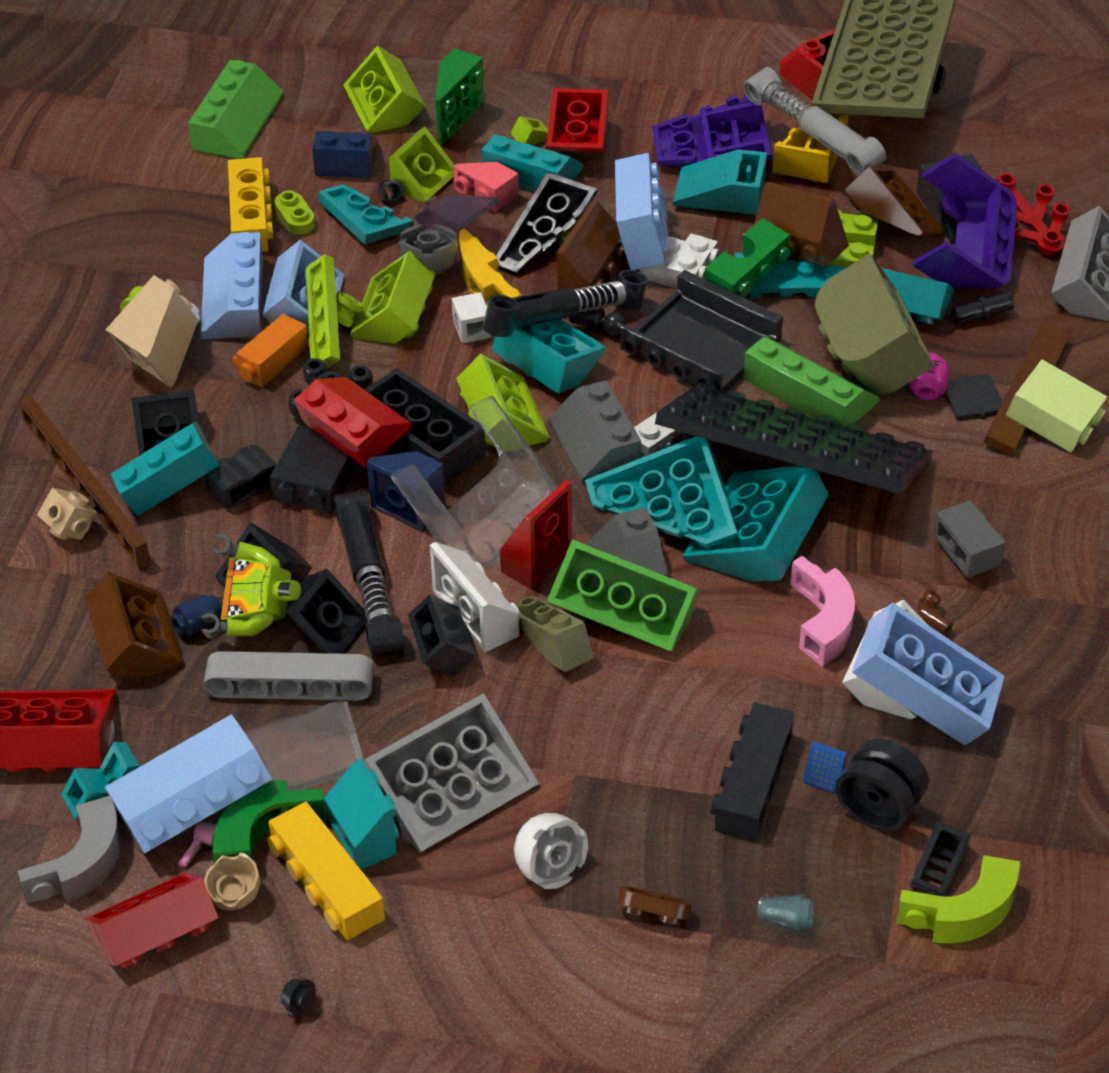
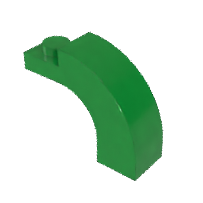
[213,780,326,863]

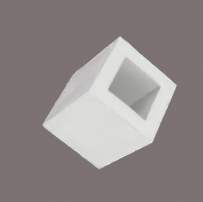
[452,292,491,344]

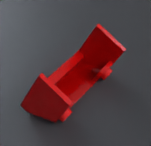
[779,29,835,100]

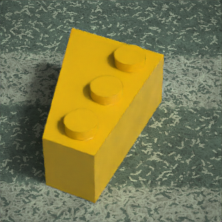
[772,113,849,183]

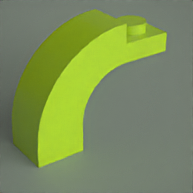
[897,855,1020,944]

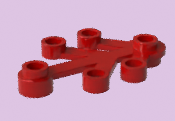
[995,173,1070,257]

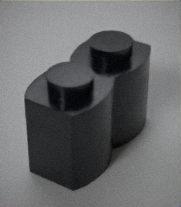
[204,445,277,508]

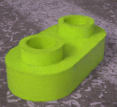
[274,191,315,235]

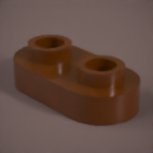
[617,886,692,925]

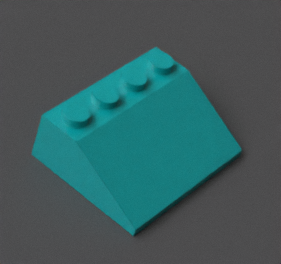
[682,466,829,582]

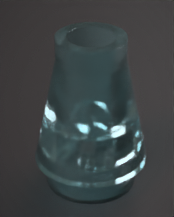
[757,894,815,931]

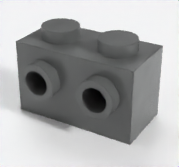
[933,500,1006,578]

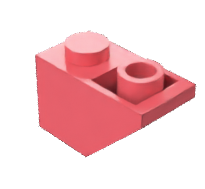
[453,162,519,212]

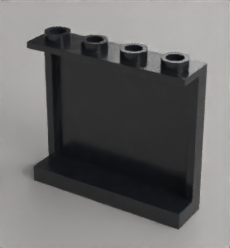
[620,270,783,393]

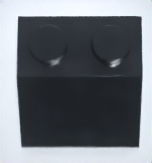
[131,390,200,456]

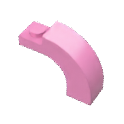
[791,556,855,667]

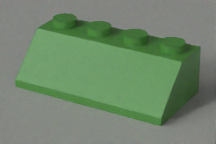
[188,60,284,159]
[744,336,880,426]
[547,540,700,652]

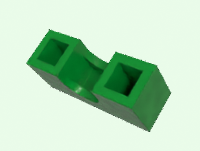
[705,218,790,298]

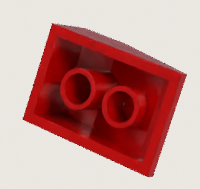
[546,88,609,152]
[499,480,572,590]

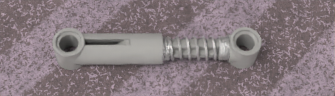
[743,67,886,176]

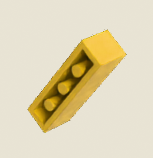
[267,801,385,941]

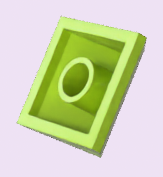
[389,127,455,203]

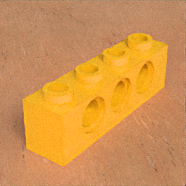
[228,157,274,252]

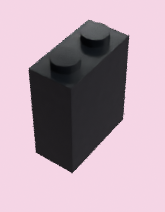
[270,426,358,513]

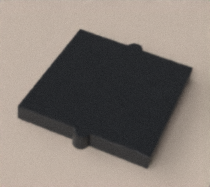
[944,374,1003,421]

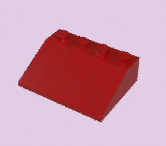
[0,689,116,772]

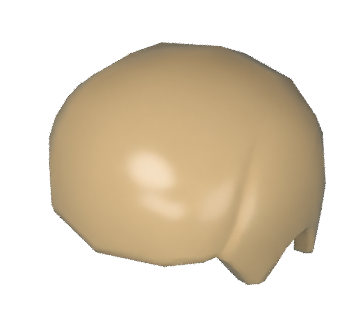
[204,852,261,911]

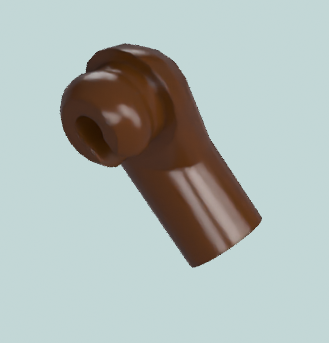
[918,591,953,637]

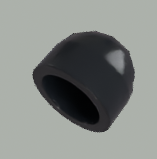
[378,179,403,203]

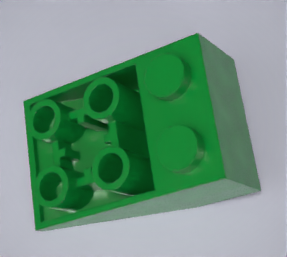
[435,48,486,146]

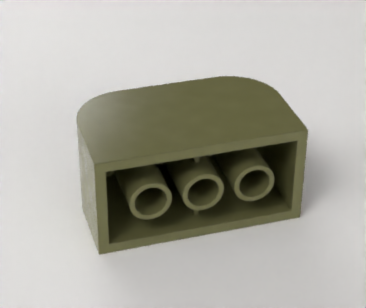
[815,253,935,395]

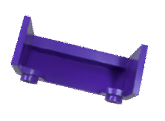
[912,153,1017,288]

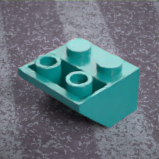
[324,759,399,870]

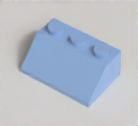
[262,240,344,334]

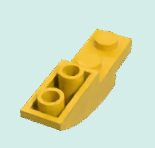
[459,228,521,306]

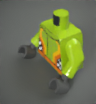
[201,533,301,639]

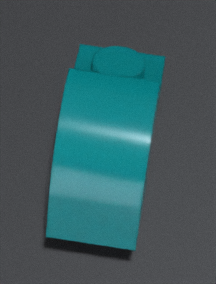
[61,742,140,819]

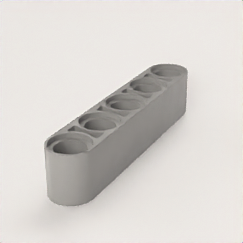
[203,652,374,701]

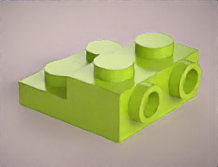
[830,209,878,268]

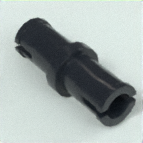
[951,291,1014,325]

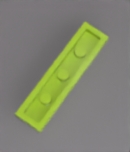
[305,254,340,368]

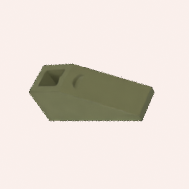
[516,596,594,672]

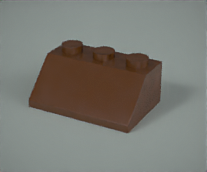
[754,182,849,267]
[557,200,626,291]
[85,572,184,680]

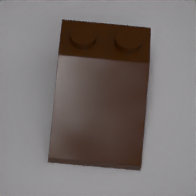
[845,166,945,236]

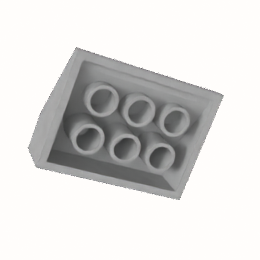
[363,693,539,853]

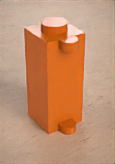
[230,314,309,388]

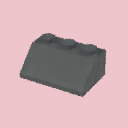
[549,380,641,484]

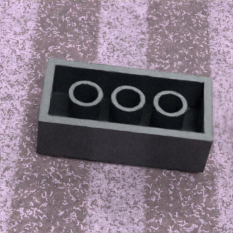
[365,368,486,484]

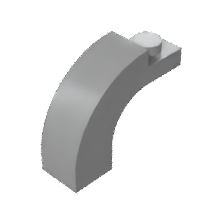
[17,796,121,904]

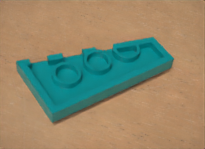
[734,252,845,298]

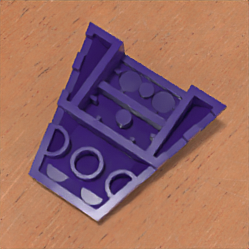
[652,95,773,167]

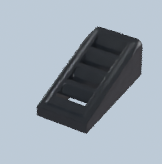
[909,821,971,897]

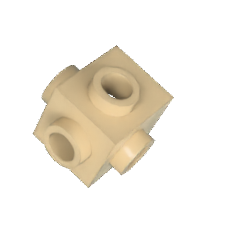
[37,487,97,540]

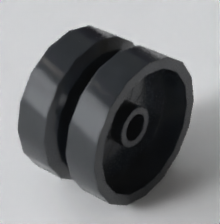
[835,738,929,832]

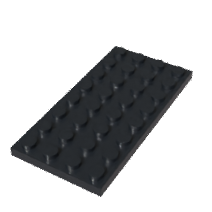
[655,383,933,494]

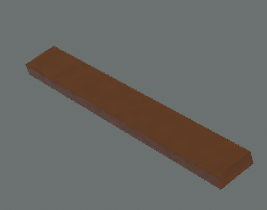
[19,395,151,570]

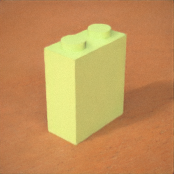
[1006,360,1107,453]

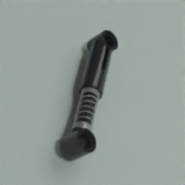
[483,270,648,337]
[333,490,405,657]

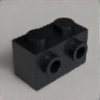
[408,594,476,677]

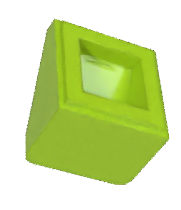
[511,116,548,145]

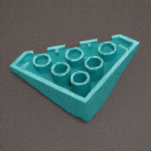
[585,436,739,548]

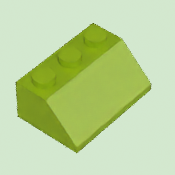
[343,45,425,134]
[349,251,435,344]
[456,353,550,451]

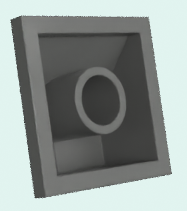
[585,507,668,577]

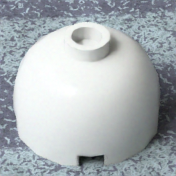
[514,813,588,889]

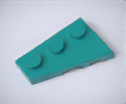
[318,184,414,244]

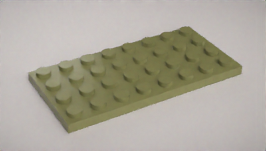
[811,0,957,118]

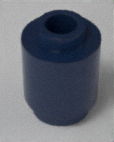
[171,594,222,638]

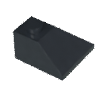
[215,523,312,586]
[287,568,367,654]

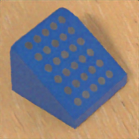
[803,742,847,793]

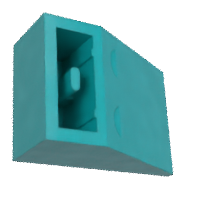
[673,149,767,215]

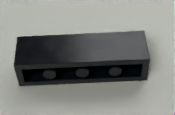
[710,702,795,841]

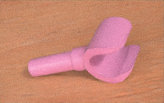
[178,822,216,868]

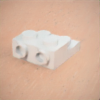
[640,234,720,289]

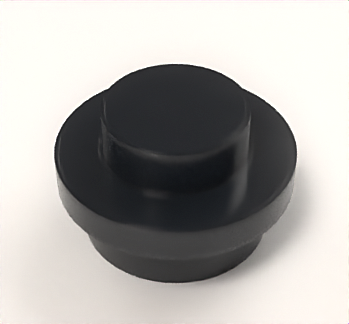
[281,978,316,1017]

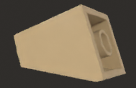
[106,275,198,388]

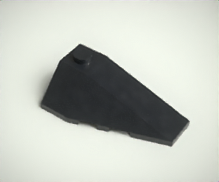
[496,172,598,275]

